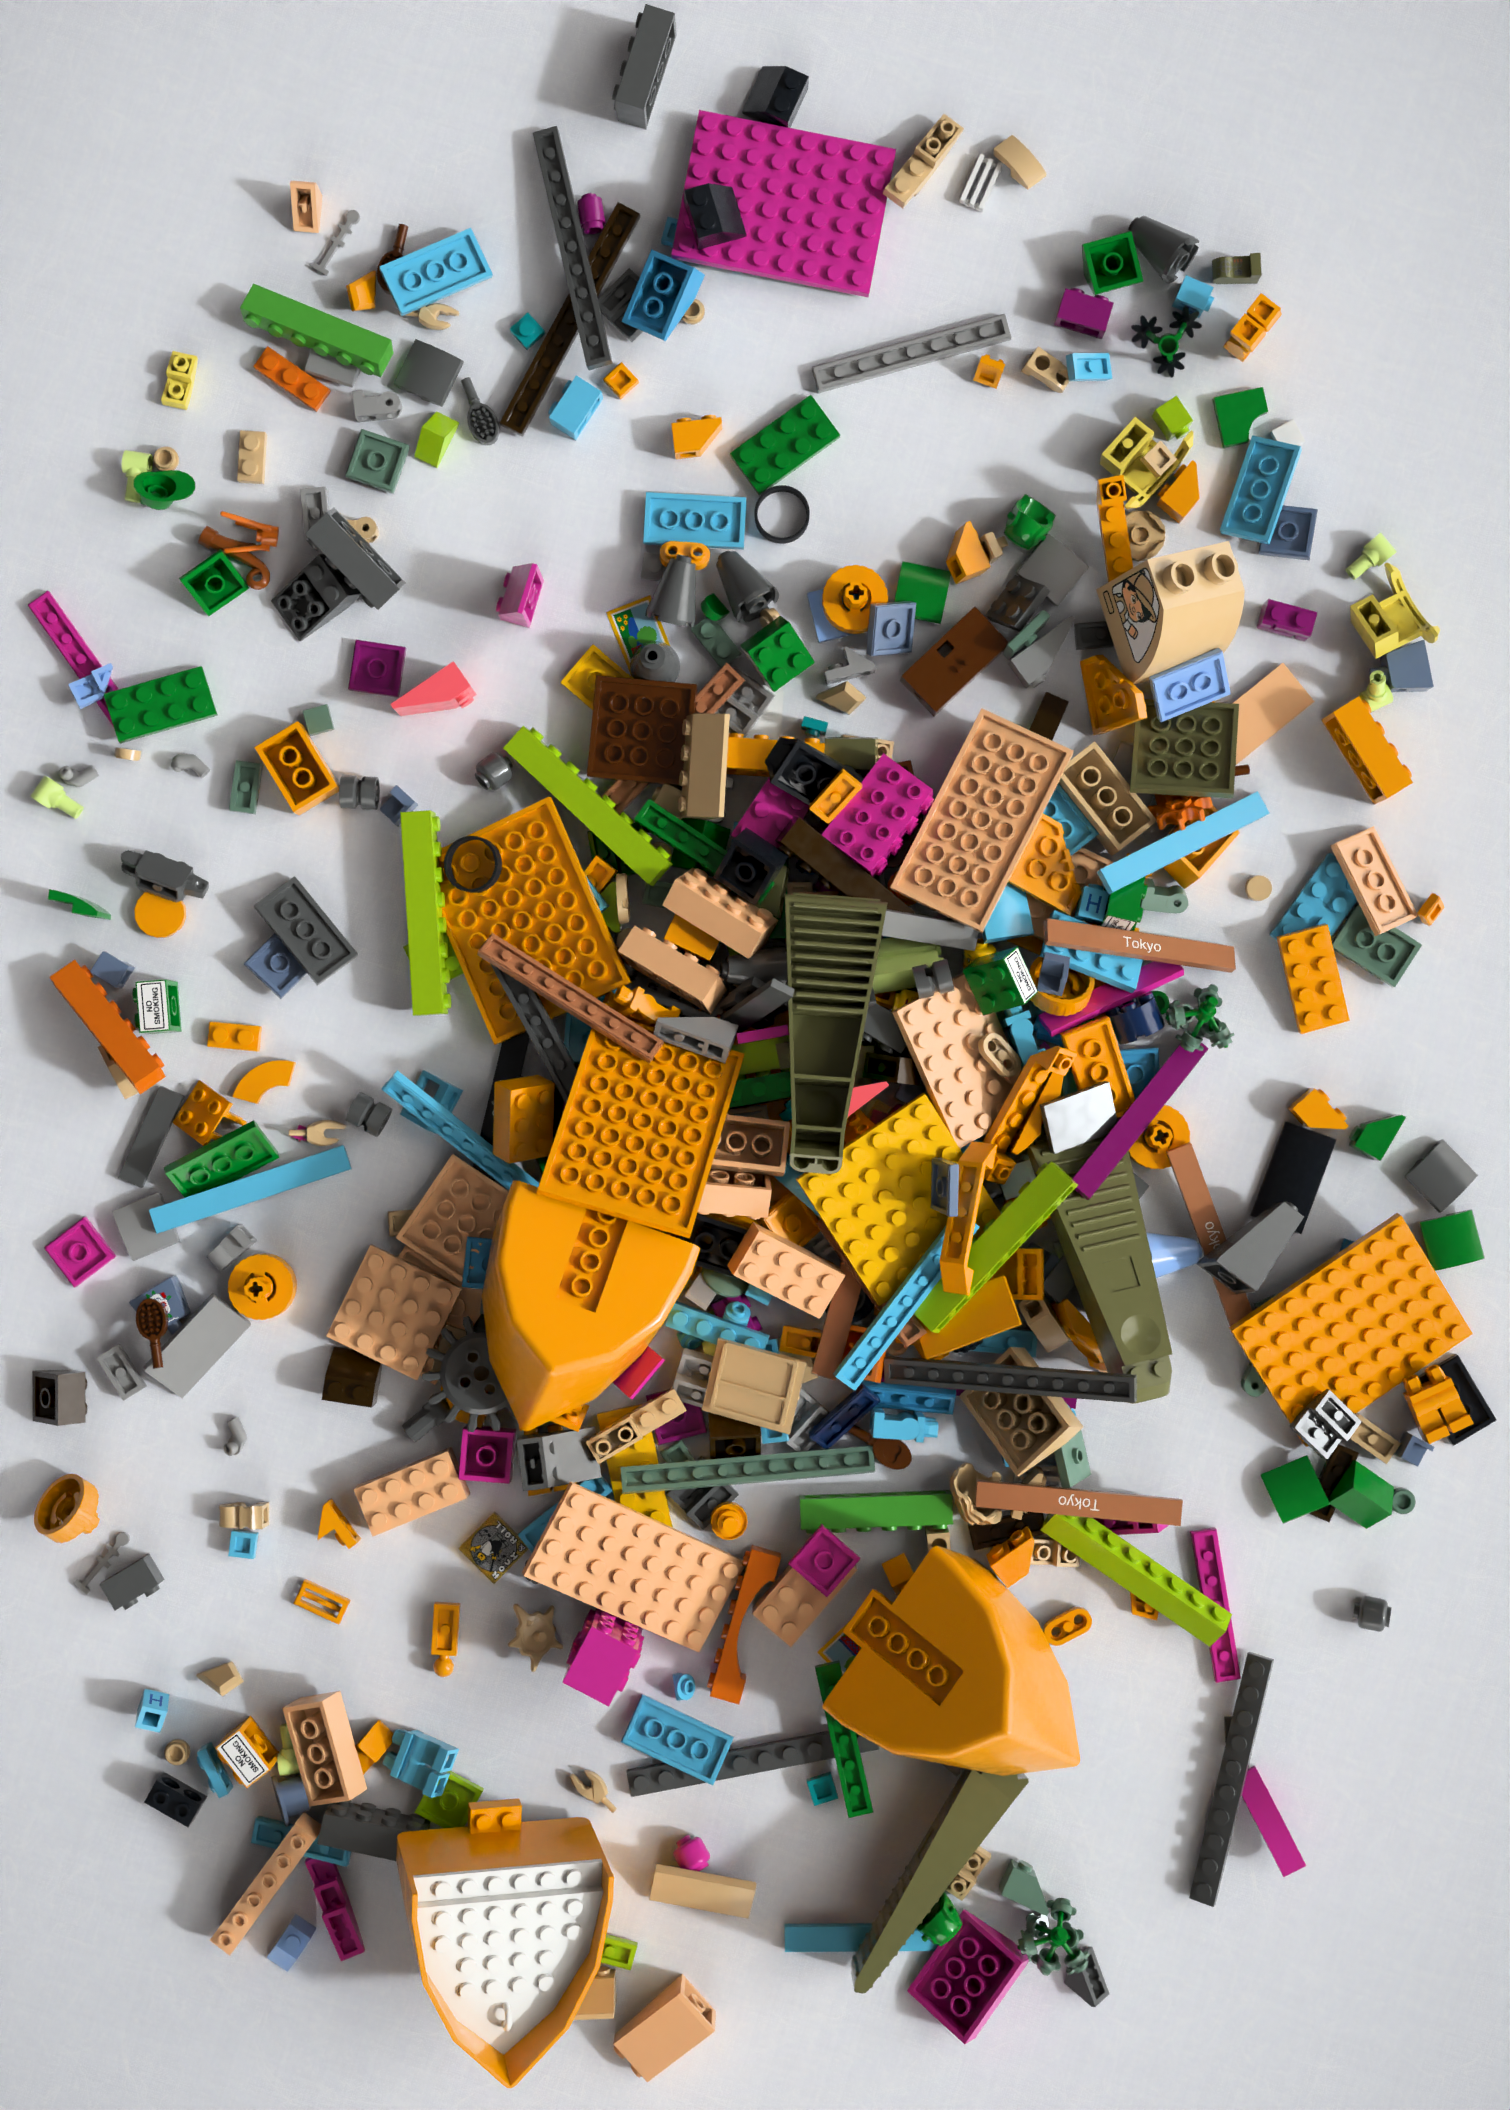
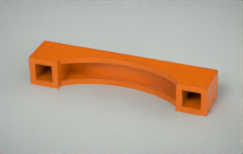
[707,1545,781,1705]

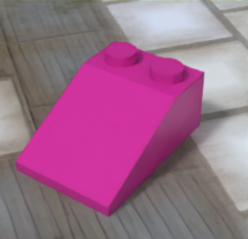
[496,563,544,628]

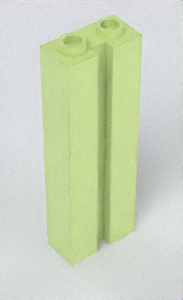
[787,937,944,994]

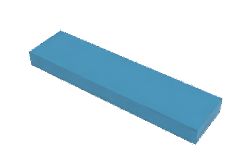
[861,1380,956,1415]

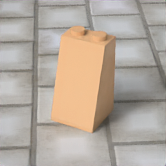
[613,1974,716,2082]

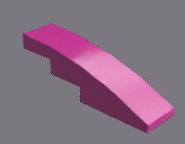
[1242,1766,1306,1877]
[305,1857,365,1961]

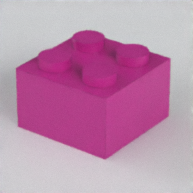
[459,1424,516,1484]

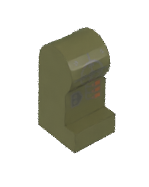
[1212,253,1262,284]

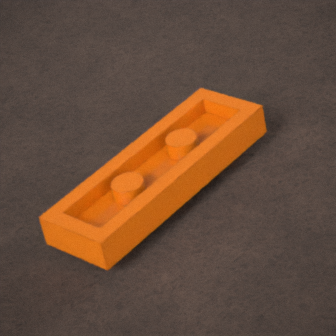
[253,346,331,412]

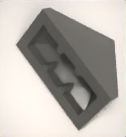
[1064,1947,1109,2007]

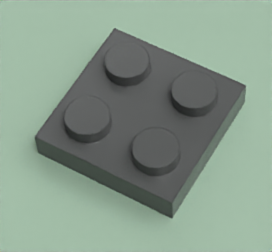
[986,575,1050,632]

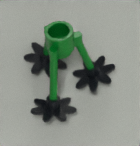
[1131,306,1202,378]

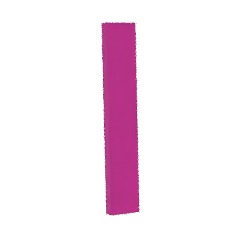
[28,591,119,727]
[1039,961,1184,1037]
[1190,1527,1241,1683]

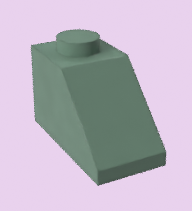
[998,1859,1049,1916]

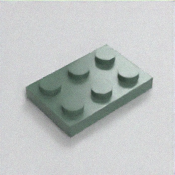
[1332,904,1422,988]

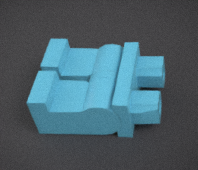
[1001,1006,1045,1067]
[869,1407,938,1443]
[382,1729,459,1798]

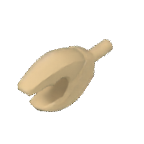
[406,303,459,330]
[289,1120,346,1146]
[570,1770,617,1813]

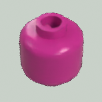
[673,1835,710,1871]

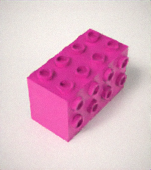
[822,753,934,878]
[562,1608,644,1707]

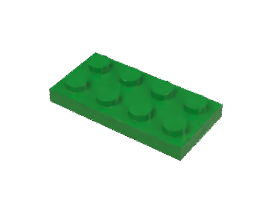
[730,395,840,496]
[104,666,218,744]
[164,1120,279,1198]

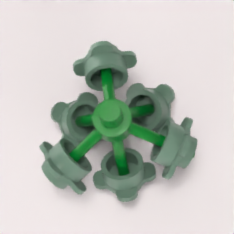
[1165,984,1234,1052]
[1018,1898,1089,1976]

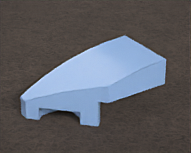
[68,663,113,709]

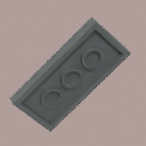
[254,876,358,986]

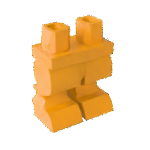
[1223,293,1282,362]

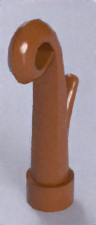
[198,526,270,590]

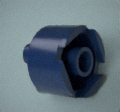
[1105,992,1165,1045]

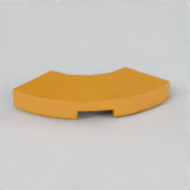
[233,1060,296,1104]

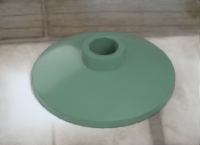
[702,1267,749,1298]

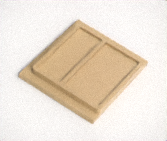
[702,1337,807,1435]

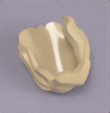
[950,1463,1002,1525]

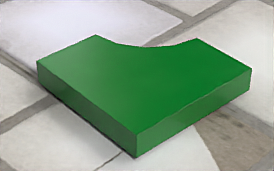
[1212,387,1268,448]

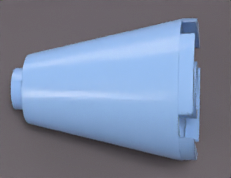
[1146,1232,1202,1278]

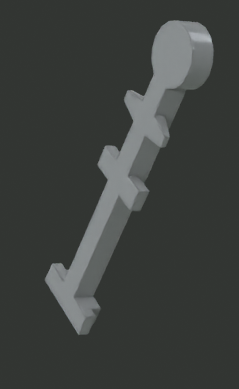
[312,210,360,276]
[74,1532,130,1594]

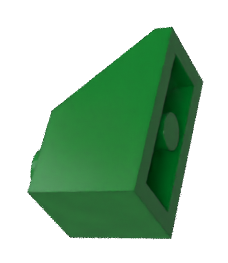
[1349,1114,1406,1161]

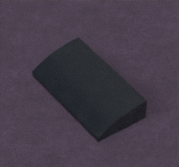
[1250,1121,1337,1234]

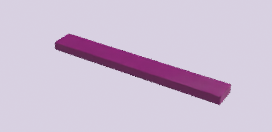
[1072,1043,1209,1200]

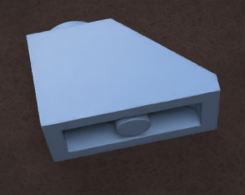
[267,1914,316,1972]

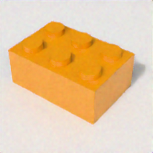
[254,721,339,816]
[493,1075,555,1164]

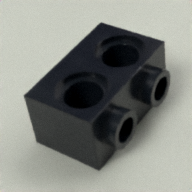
[144,1772,208,1827]

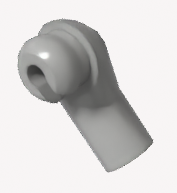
[171,754,210,778]
[59,765,99,787]
[224,1417,247,1456]

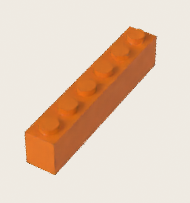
[49,960,166,1094]

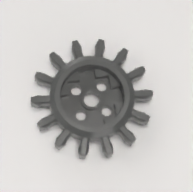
[422,1316,516,1432]

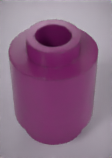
[577,193,605,235]

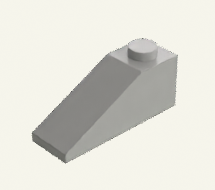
[1008,616,1075,688]
[653,1017,738,1063]

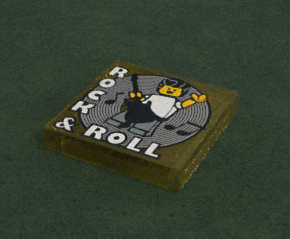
[458,1511,528,1584]

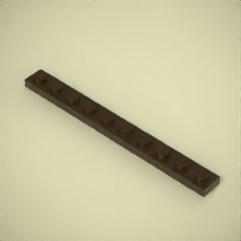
[500,202,640,437]

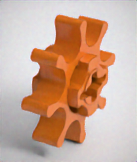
[1147,794,1213,831]

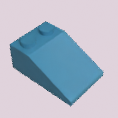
[622,249,705,341]

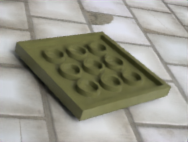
[1130,699,1239,798]

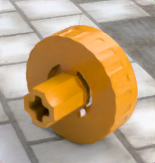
[822,565,888,634]
[1029,956,1095,1016]
[1128,1105,1190,1169]
[228,1253,297,1320]
[34,1474,100,1543]

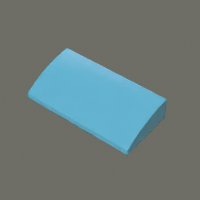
[982,883,1034,944]

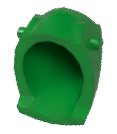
[1004,494,1056,550]
[916,1892,963,1946]

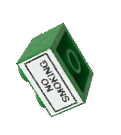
[740,616,815,692]
[1097,877,1148,931]
[962,946,1038,1016]
[132,979,182,1034]

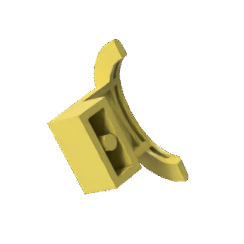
[1100,417,1193,509]
[1350,563,1440,659]

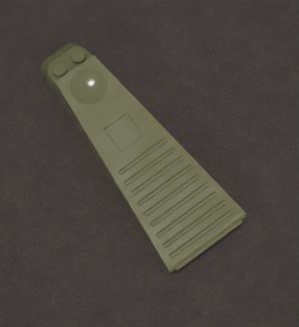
[785,892,888,1174]
[1027,1135,1172,1404]
[851,1769,1029,1994]

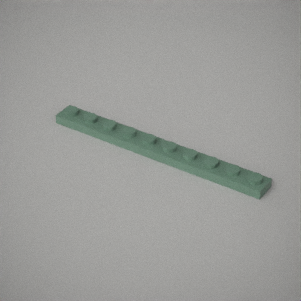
[621,1446,875,1494]

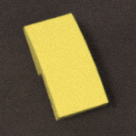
[161,351,198,410]

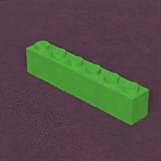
[240,283,394,377]
[799,1490,953,1534]

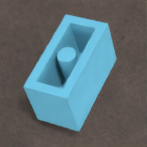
[548,375,603,440]

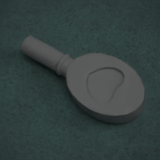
[461,377,500,445]

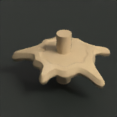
[508,1604,563,1672]

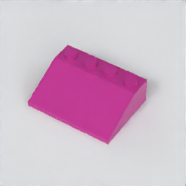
[907,1910,1029,2044]

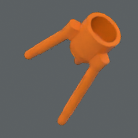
[220,511,279,554]

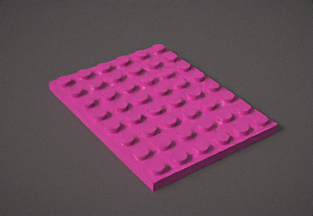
[671,110,896,297]

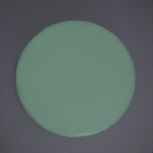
[1392,1488,1416,1514]

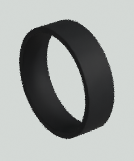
[754,485,810,544]
[444,836,502,893]

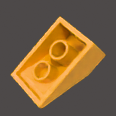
[1163,806,1240,889]

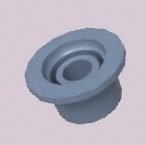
[271,1775,310,1827]

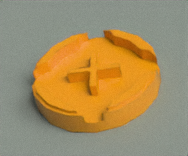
[134,892,186,938]

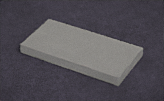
[143,1293,251,1398]

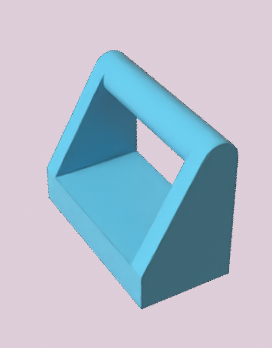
[400,1070,463,1135]

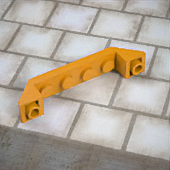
[1096,474,1133,582]
[983,1046,1077,1185]
[940,1141,997,1296]

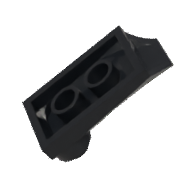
[765,737,863,805]
[678,1213,749,1279]

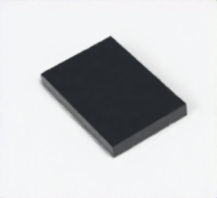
[1418,1354,1496,1446]

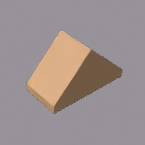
[290,181,322,233]

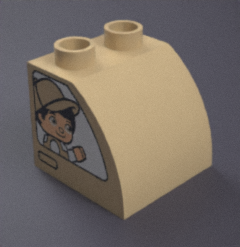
[1096,541,1245,685]

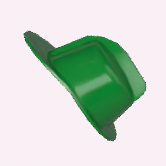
[134,470,195,510]

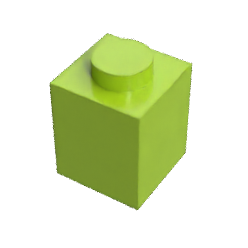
[1152,396,1193,441]

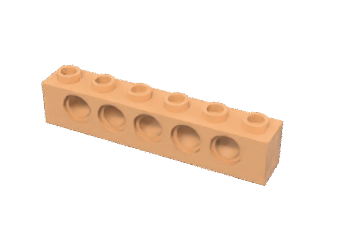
[210,1812,321,1956]

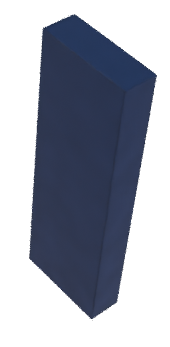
[808,1383,880,1450]

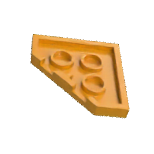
[1080,655,1147,735]
[1008,814,1081,916]

